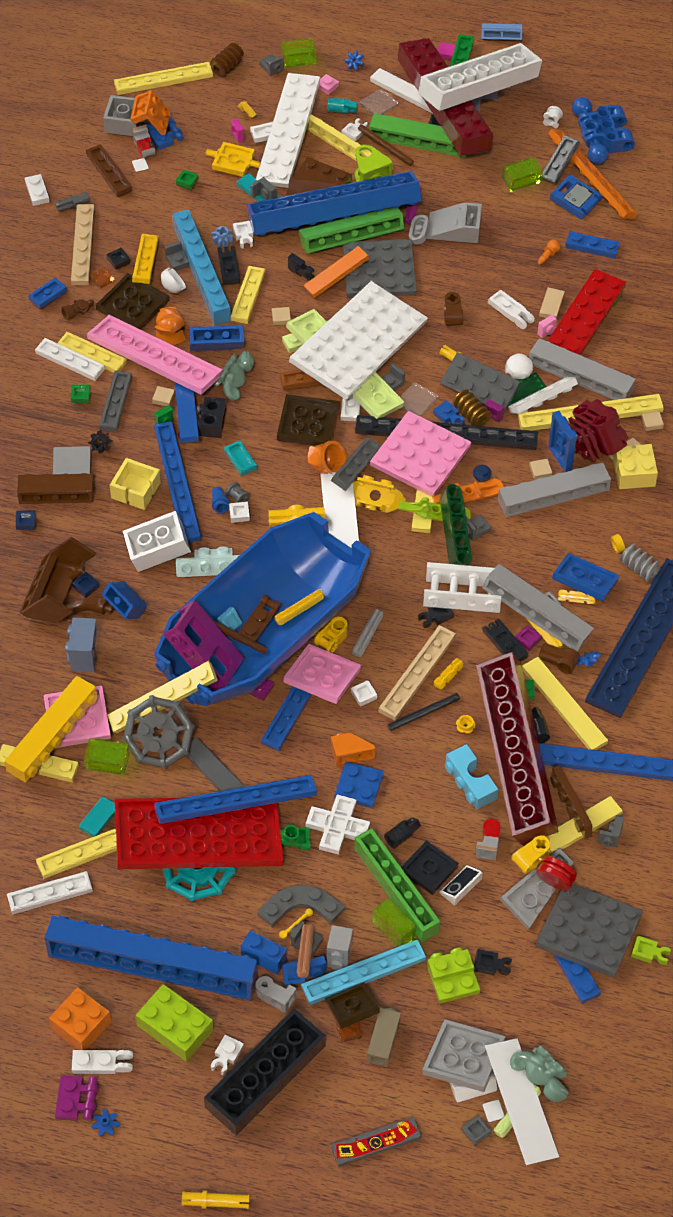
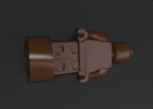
[61,299,94,320]

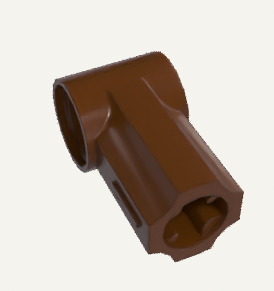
[538,643,580,674]

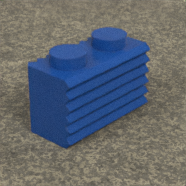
[102,581,147,620]
[241,930,287,975]

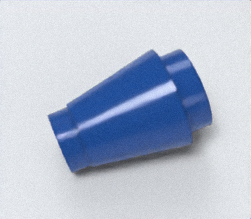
[211,487,230,514]

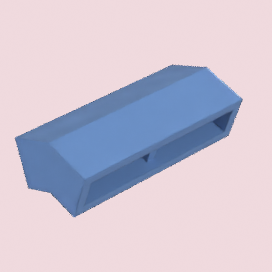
[481,23,522,40]

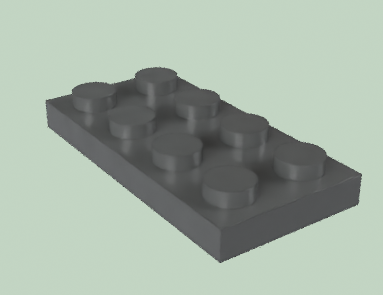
[440,352,521,415]

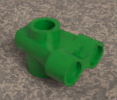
[280,825,310,851]

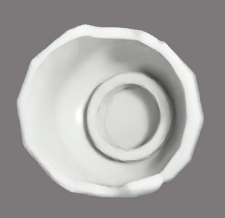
[161,268,186,293]
[505,354,533,379]

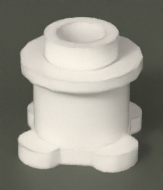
[543,106,563,128]

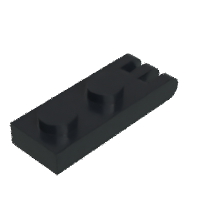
[217,246,240,285]
[482,619,529,662]

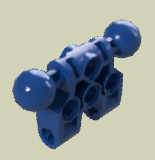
[572,97,635,165]

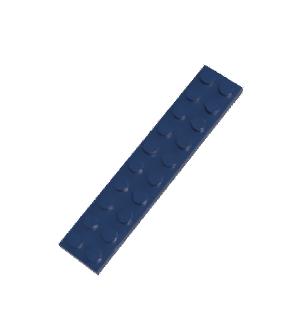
[585,558,673,718]

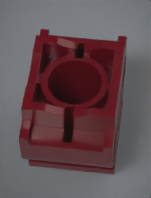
[568,399,628,463]

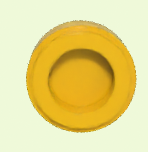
[611,534,625,554]

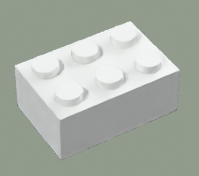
[123,511,191,572]

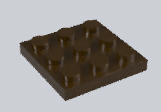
[95,273,170,330]
[277,394,339,446]

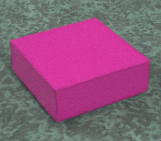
[437,42,455,60]
[231,119,244,143]

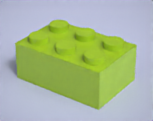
[135,984,214,1062]

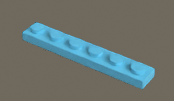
[301,939,426,1006]

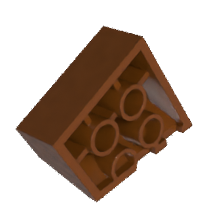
[286,157,352,196]

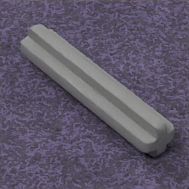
[352,609,383,658]

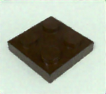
[325,982,380,1029]

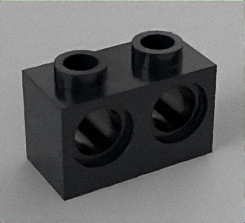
[197,397,227,438]

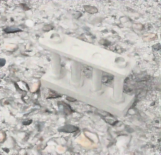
[423,562,501,613]

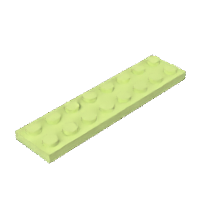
[286,309,405,419]

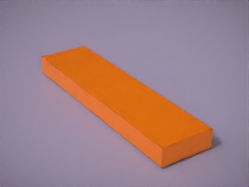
[303,246,369,298]

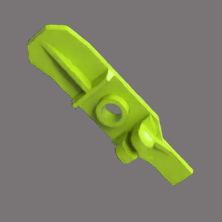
[398,497,471,522]

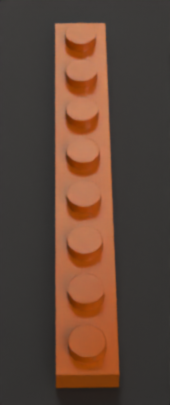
[548,128,638,219]

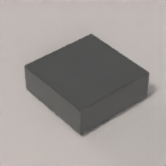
[461,1115,492,1147]

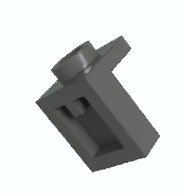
[259,54,284,76]
[250,177,277,200]
[165,241,189,271]
[382,364,405,392]
[466,514,491,541]
[598,815,624,848]
[289,921,323,957]

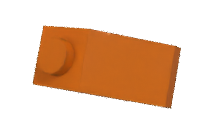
[331,733,375,767]

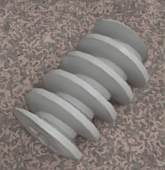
[619,543,661,583]

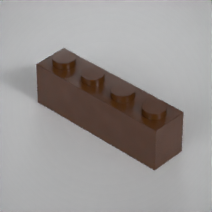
[17,473,94,504]

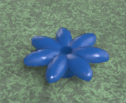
[344,50,364,71]
[578,651,601,666]
[91,1109,120,1136]

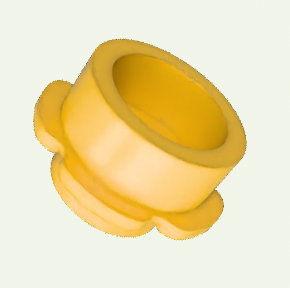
[456,715,476,734]

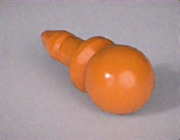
[538,239,560,265]

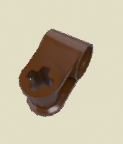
[444,292,463,326]

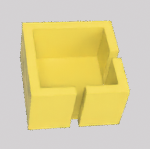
[613,444,658,489]
[110,458,161,510]

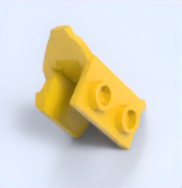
[353,475,406,513]

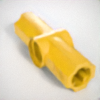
[268,505,325,527]

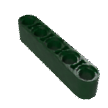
[440,484,472,566]

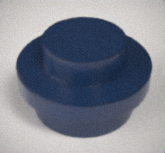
[473,465,492,482]

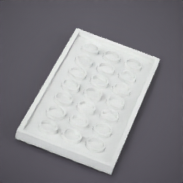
[289,281,428,400]

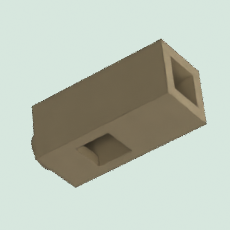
[367,1008,401,1068]

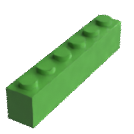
[369,113,466,158]
[299,207,404,253]
[354,828,440,943]

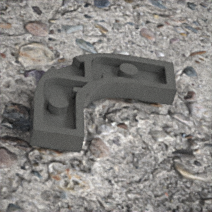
[257,885,345,928]

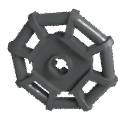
[122,695,195,770]

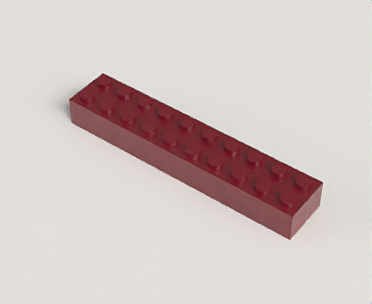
[398,38,493,156]
[476,652,559,845]

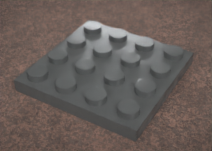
[343,239,416,298]
[535,884,643,978]

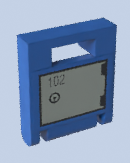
[550,174,602,219]

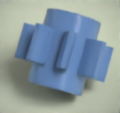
[212,226,233,248]

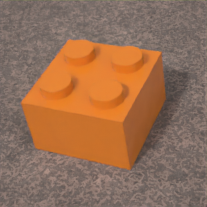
[49,987,111,1050]

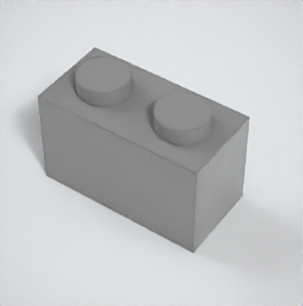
[327,925,353,970]

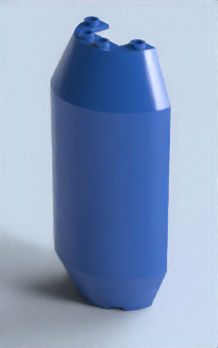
[154,512,371,706]

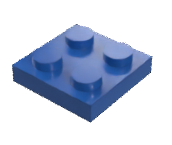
[334,761,384,809]

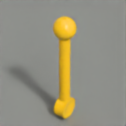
[279,908,313,940]

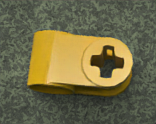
[314,617,348,653]
[512,836,550,874]

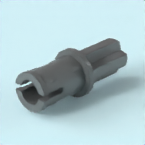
[55,192,90,211]

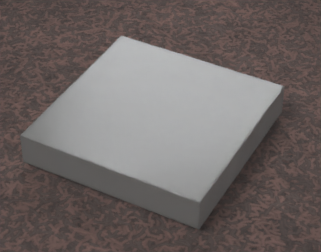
[53,446,91,474]

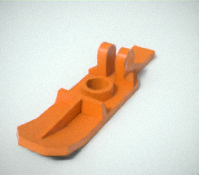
[432,478,504,504]

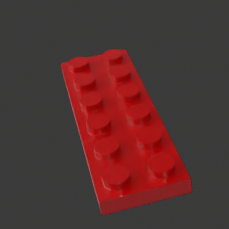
[548,269,626,355]

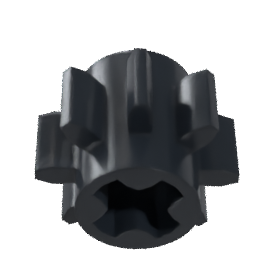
[88,430,113,454]

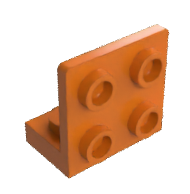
[130,90,170,136]

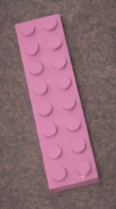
[87,315,223,395]

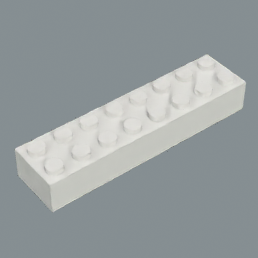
[418,43,542,111]

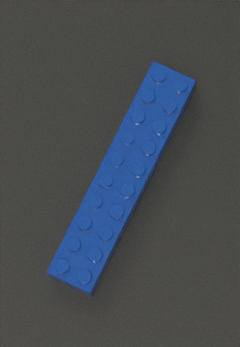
[246,171,422,235]
[44,916,258,1001]

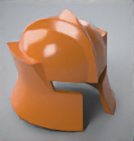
[155,307,189,345]
[308,441,347,474]

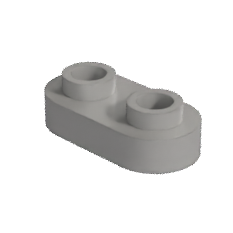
[409,215,430,245]

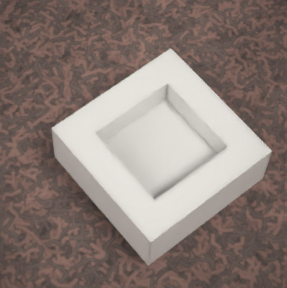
[229,502,250,523]
[351,681,377,707]

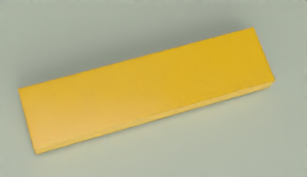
[132,234,159,284]

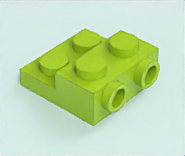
[427,947,480,1004]

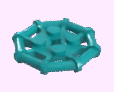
[163,867,236,902]

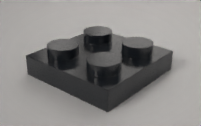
[401,840,458,895]

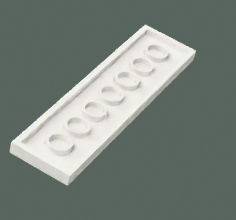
[256,73,321,188]

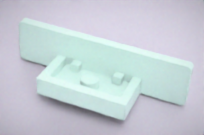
[176,547,240,577]

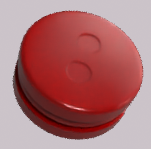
[536,856,577,891]

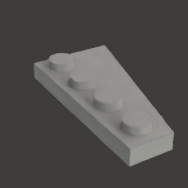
[500,848,574,930]

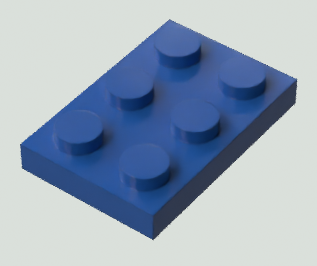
[548,410,577,472]
[552,553,620,601]

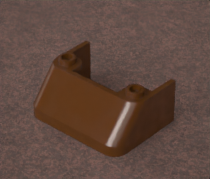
[20,537,96,623]

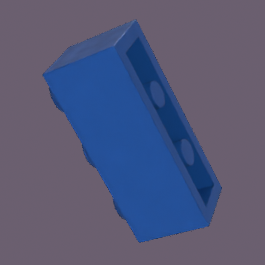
[189,325,244,351]

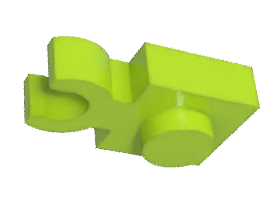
[631,936,671,965]

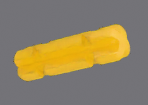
[558,590,595,605]
[434,658,464,690]

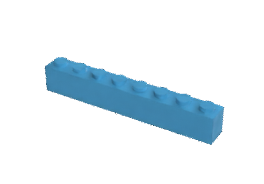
[172,209,231,326]

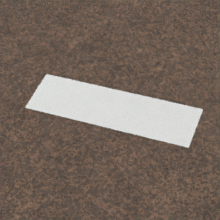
[321,472,359,548]
[485,1039,559,1165]

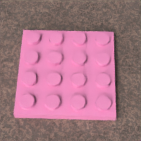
[370,411,471,497]

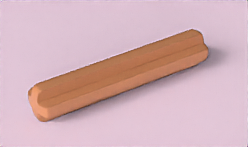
[297,924,314,978]

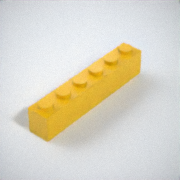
[4,676,97,783]

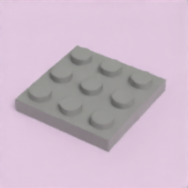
[422,1019,506,1092]

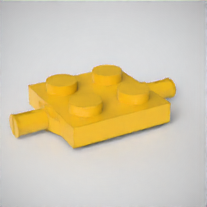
[206,142,261,177]

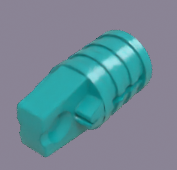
[327,97,358,114]

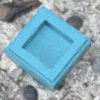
[217,607,242,630]

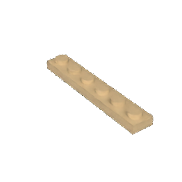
[71,204,94,285]
[379,625,456,721]

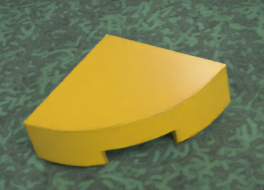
[238,102,256,118]

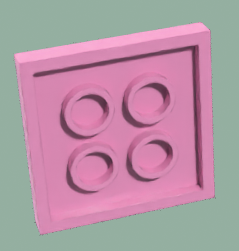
[283,644,361,704]
[44,685,111,748]

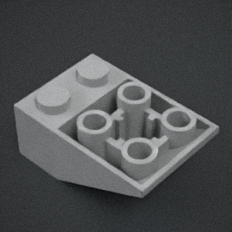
[427,203,482,243]

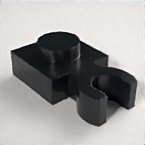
[288,253,315,281]
[418,607,454,628]
[474,949,512,976]

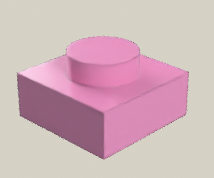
[318,74,339,95]
[537,315,557,338]

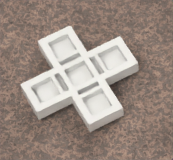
[306,795,370,855]

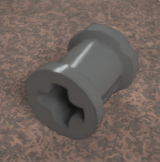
[226,482,250,503]

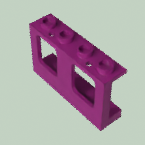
[163,600,243,692]

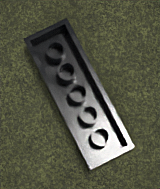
[204,1009,326,1136]

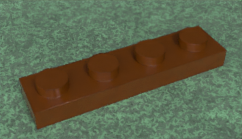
[86,144,132,197]
[550,765,592,839]

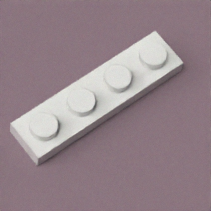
[508,377,578,414]

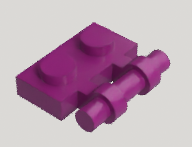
[55,1075,99,1121]

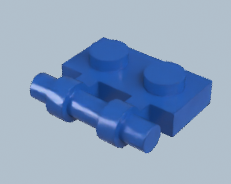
[144,117,184,150]

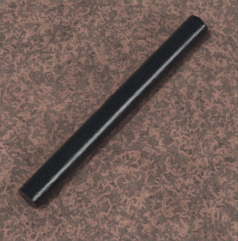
[387,693,460,731]

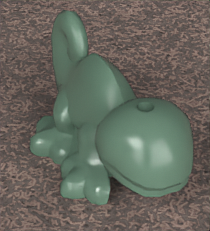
[214,351,254,401]
[510,1046,569,1103]

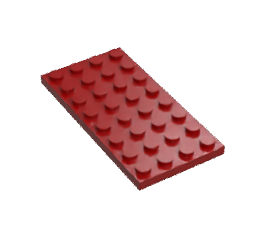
[114,797,283,870]

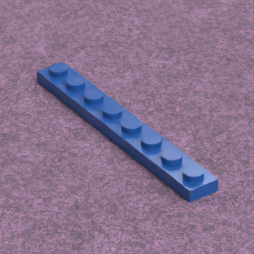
[154,421,201,543]
[539,743,673,781]
[154,775,317,824]

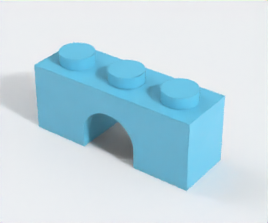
[444,744,498,809]

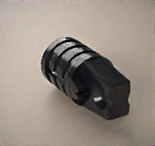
[532,707,550,744]
[384,817,421,849]

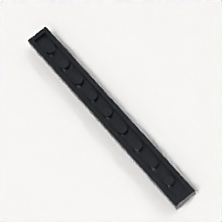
[355,415,538,450]

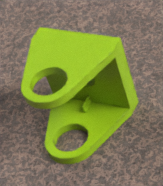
[355,145,393,182]

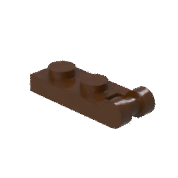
[238,595,282,642]

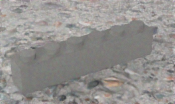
[529,338,636,400]
[498,463,611,518]
[482,564,594,652]

